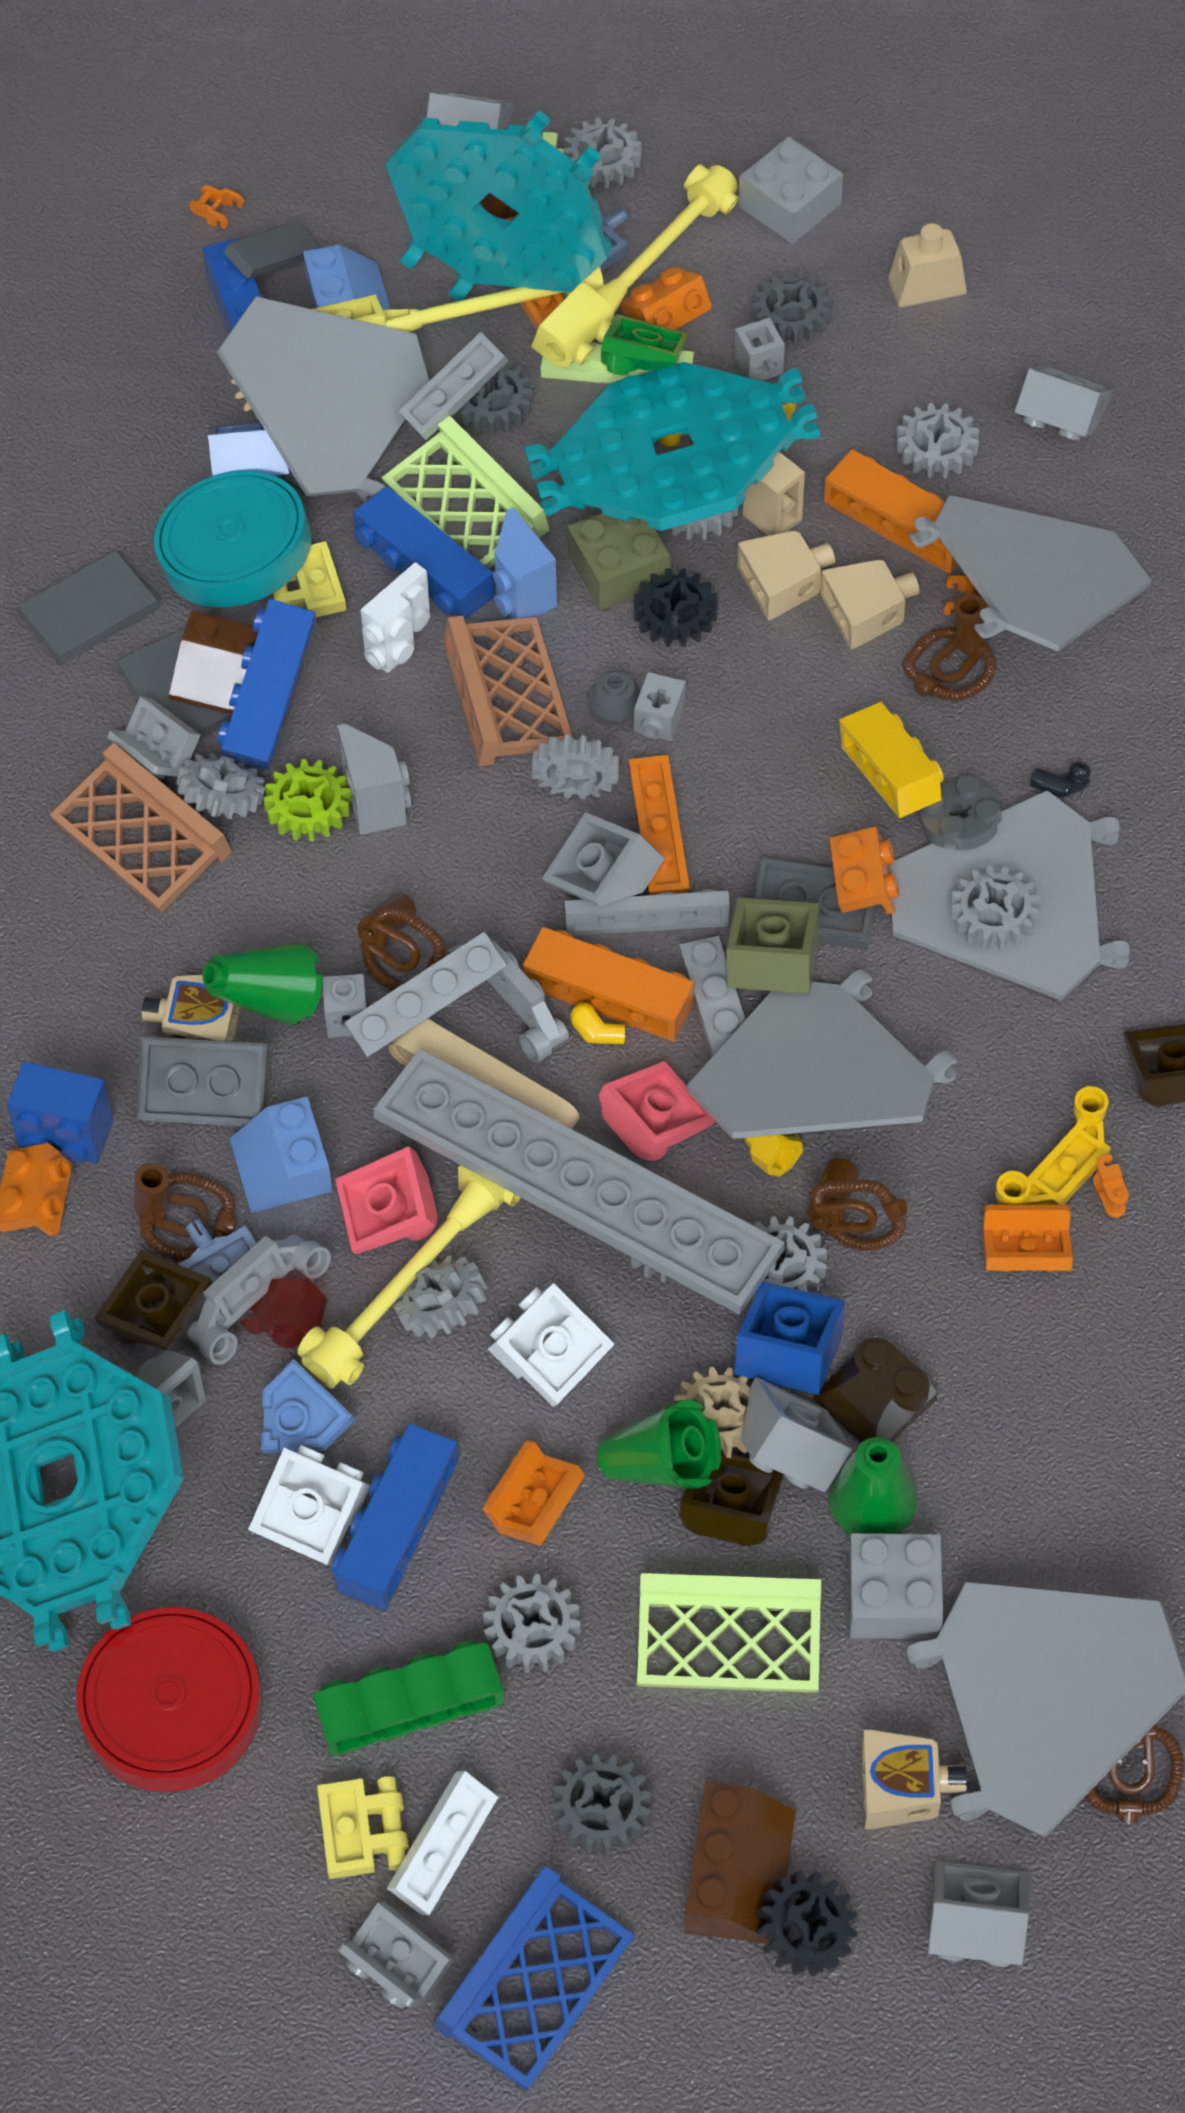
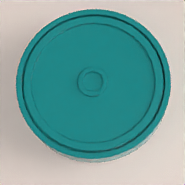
[154,471,312,607]

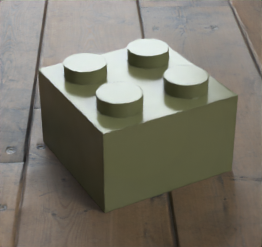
[567,513,670,611]
[726,897,820,994]

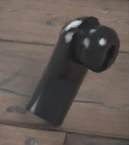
[1030,762,1091,797]

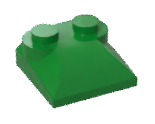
[601,314,689,376]

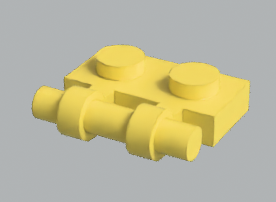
[273,541,346,617]
[317,1776,409,1879]

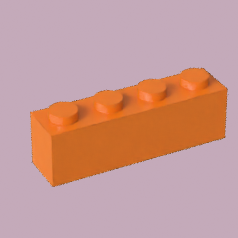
[824,449,958,575]
[522,927,694,1042]

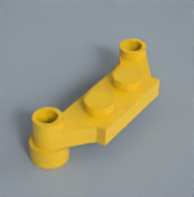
[995,1086,1111,1205]

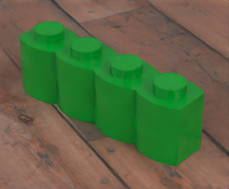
[313,1641,504,1756]

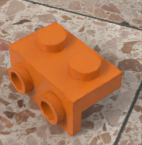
[620,267,712,330]
[830,826,900,915]
[0,1143,73,1236]
[982,1205,1073,1272]
[483,1440,585,1546]

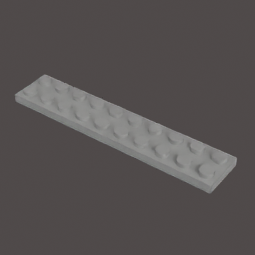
[373,1048,784,1315]

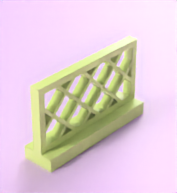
[381,416,550,569]
[637,1573,821,1693]

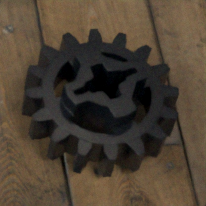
[634,568,718,647]
[755,1871,858,1977]

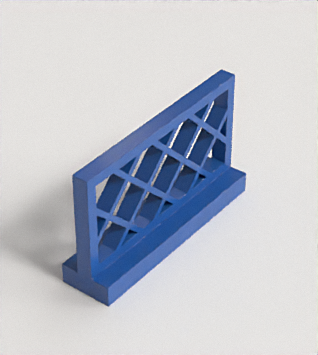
[433,1865,635,2092]

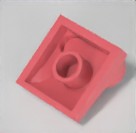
[598,1061,715,1161]
[335,1146,438,1254]

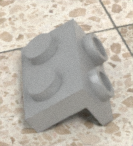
[107,696,200,779]
[338,1902,455,2008]

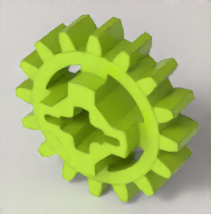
[264,759,352,842]

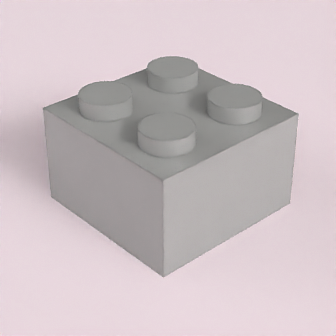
[738,136,843,244]
[848,1534,943,1639]

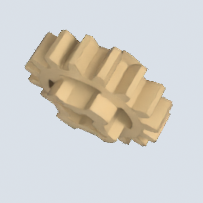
[674,1367,751,1458]

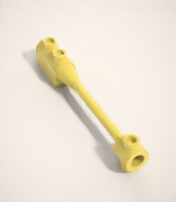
[531,164,739,367]
[312,266,604,332]
[297,1165,521,1389]

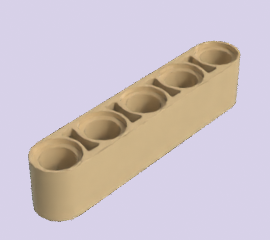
[389,1019,580,1129]

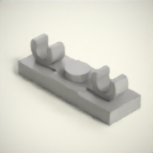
[399,332,508,440]

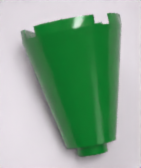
[202,943,323,1026]
[597,1399,721,1489]
[829,1437,917,1536]

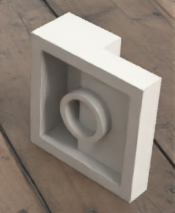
[360,562,430,673]
[488,1283,615,1407]
[248,1445,371,1566]

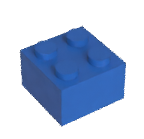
[7,1062,113,1164]
[734,1281,845,1395]

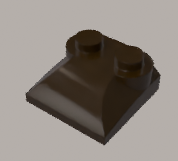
[1124,1024,1185,1107]
[94,1250,213,1351]
[813,1337,938,1443]
[679,1452,784,1546]

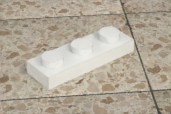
[387,1771,498,1915]

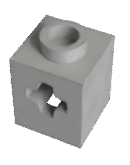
[734,317,785,381]
[634,672,686,741]
[322,974,367,1038]

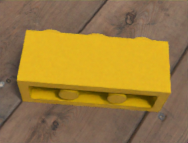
[839,702,944,818]

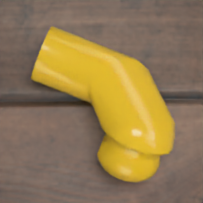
[570,1002,625,1045]

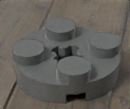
[920,776,1002,850]

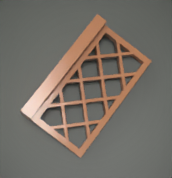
[443,616,573,767]
[49,742,232,913]

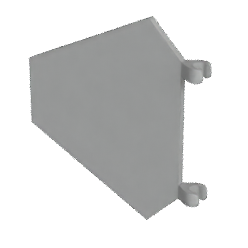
[217,296,429,503]
[909,495,1152,652]
[890,791,1130,1001]
[687,969,957,1139]
[907,1582,1185,1838]

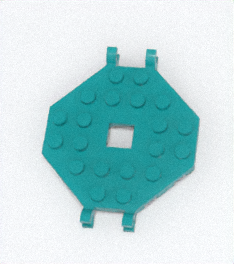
[385,110,612,301]
[524,362,821,531]
[0,1310,184,1652]

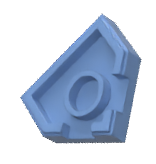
[261,1359,356,1454]

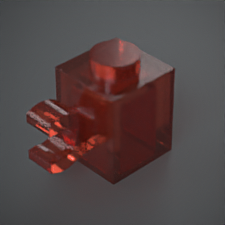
[240,1278,328,1349]

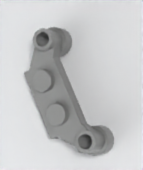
[445,940,569,1064]
[188,1234,331,1364]

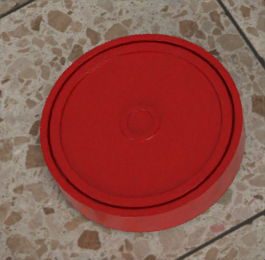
[76,1607,262,1792]

